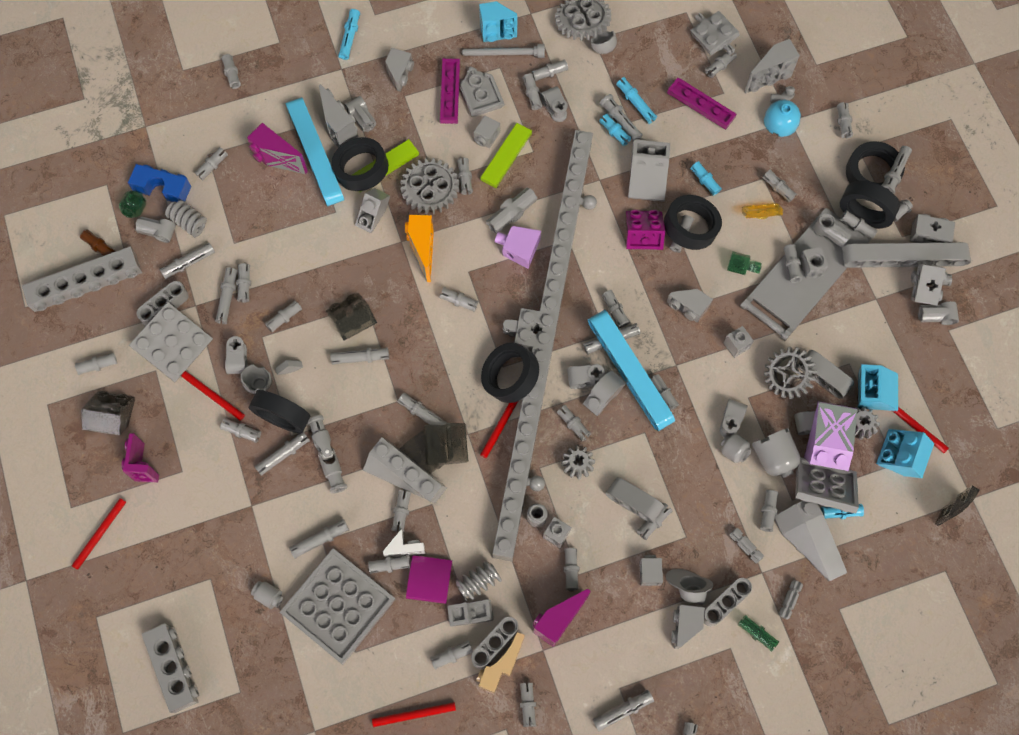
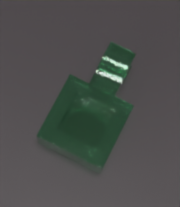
[727,251,762,275]

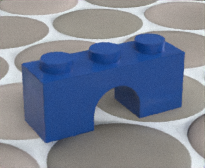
[128,164,192,203]

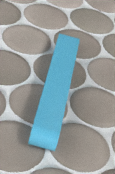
[285,97,344,207]
[588,310,675,431]

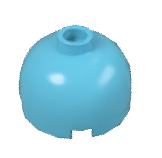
[764,99,801,137]

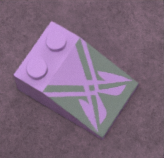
[804,401,858,471]

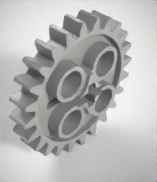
[555,0,611,41]
[400,158,459,215]

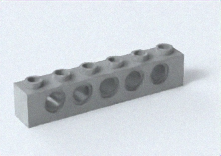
[22,246,142,312]

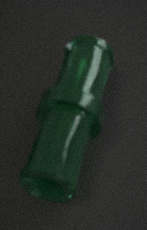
[738,615,779,652]

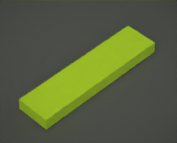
[481,123,532,188]
[352,139,419,192]

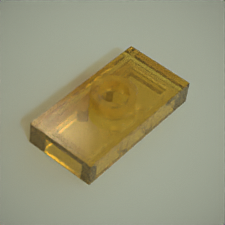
[742,203,783,219]

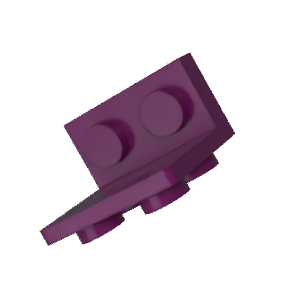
[626,210,665,250]
[121,433,159,483]

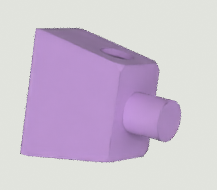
[495,226,541,269]

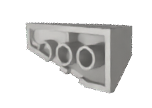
[774,501,847,581]

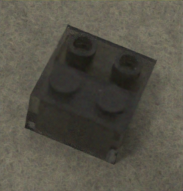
[325,293,377,341]
[81,391,135,435]

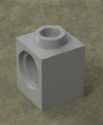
[474,116,500,149]
[799,246,828,278]
[723,326,754,358]
[543,517,571,548]
[639,555,663,586]

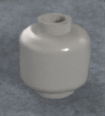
[721,434,751,463]

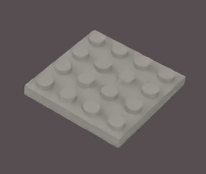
[280,548,396,665]

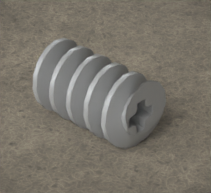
[165,200,207,238]
[455,561,502,602]

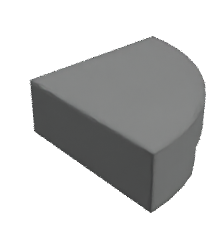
[275,360,303,375]

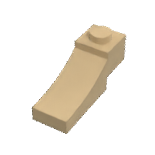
[476,632,525,693]

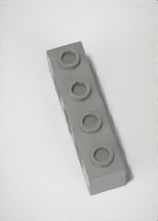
[142,623,199,713]

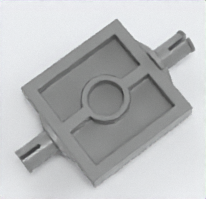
[690,11,740,55]

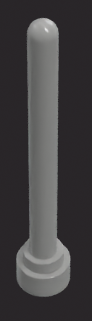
[461,44,545,58]

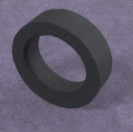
[331,137,389,191]
[846,141,905,190]
[840,181,900,229]
[664,195,722,250]
[481,343,539,403]
[249,390,311,433]

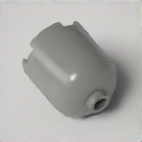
[752,428,801,478]

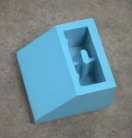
[479,1,517,42]
[858,364,898,411]
[876,429,934,478]

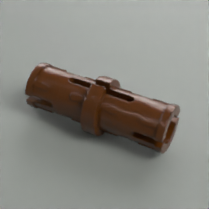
[80,229,116,256]

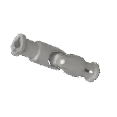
[307,415,348,494]

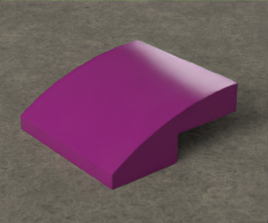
[406,555,453,604]

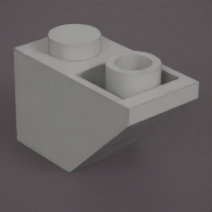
[385,48,414,92]
[355,188,390,233]
[667,289,713,323]
[671,605,705,649]

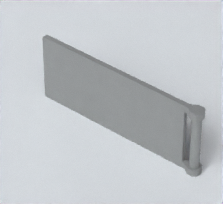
[740,208,870,341]

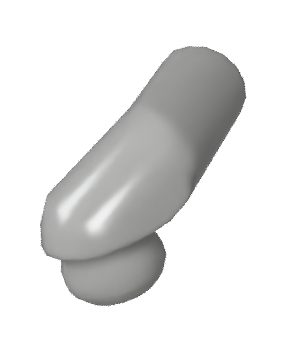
[770,86,795,103]

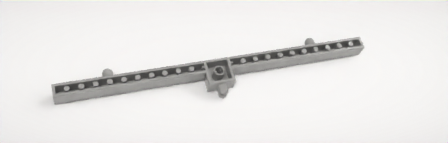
[493,130,597,562]

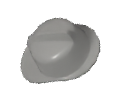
[666,569,713,605]

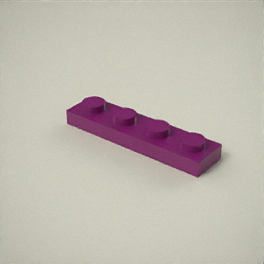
[440,58,460,124]
[667,77,737,130]

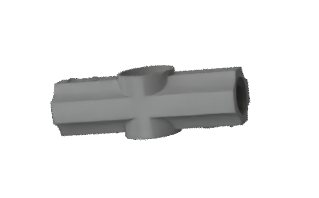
[486,187,537,234]

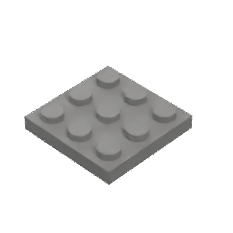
[129,302,213,383]
[796,457,859,514]

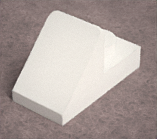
[383,529,425,559]

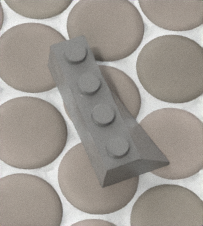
[363,437,447,503]

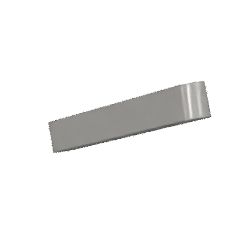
[842,242,971,268]

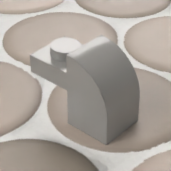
[583,371,626,416]

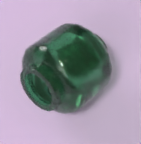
[119,191,146,218]

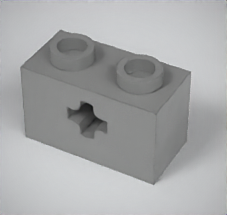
[910,214,955,243]
[911,263,947,306]

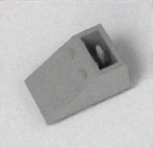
[744,39,800,94]
[319,84,358,148]
[628,140,670,202]

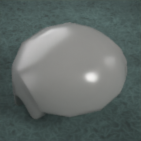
[591,31,617,54]
[240,364,272,394]

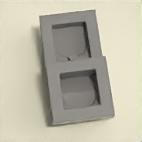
[447,599,494,627]

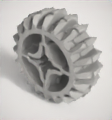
[764,347,818,399]

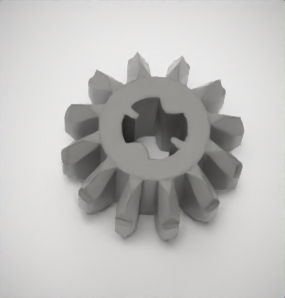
[855,406,880,440]
[561,445,595,480]

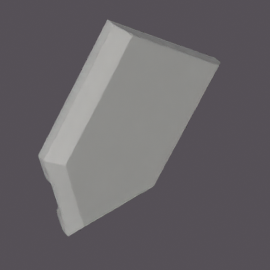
[459,66,505,117]

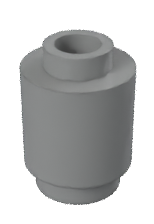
[527,504,547,527]
[251,581,283,609]

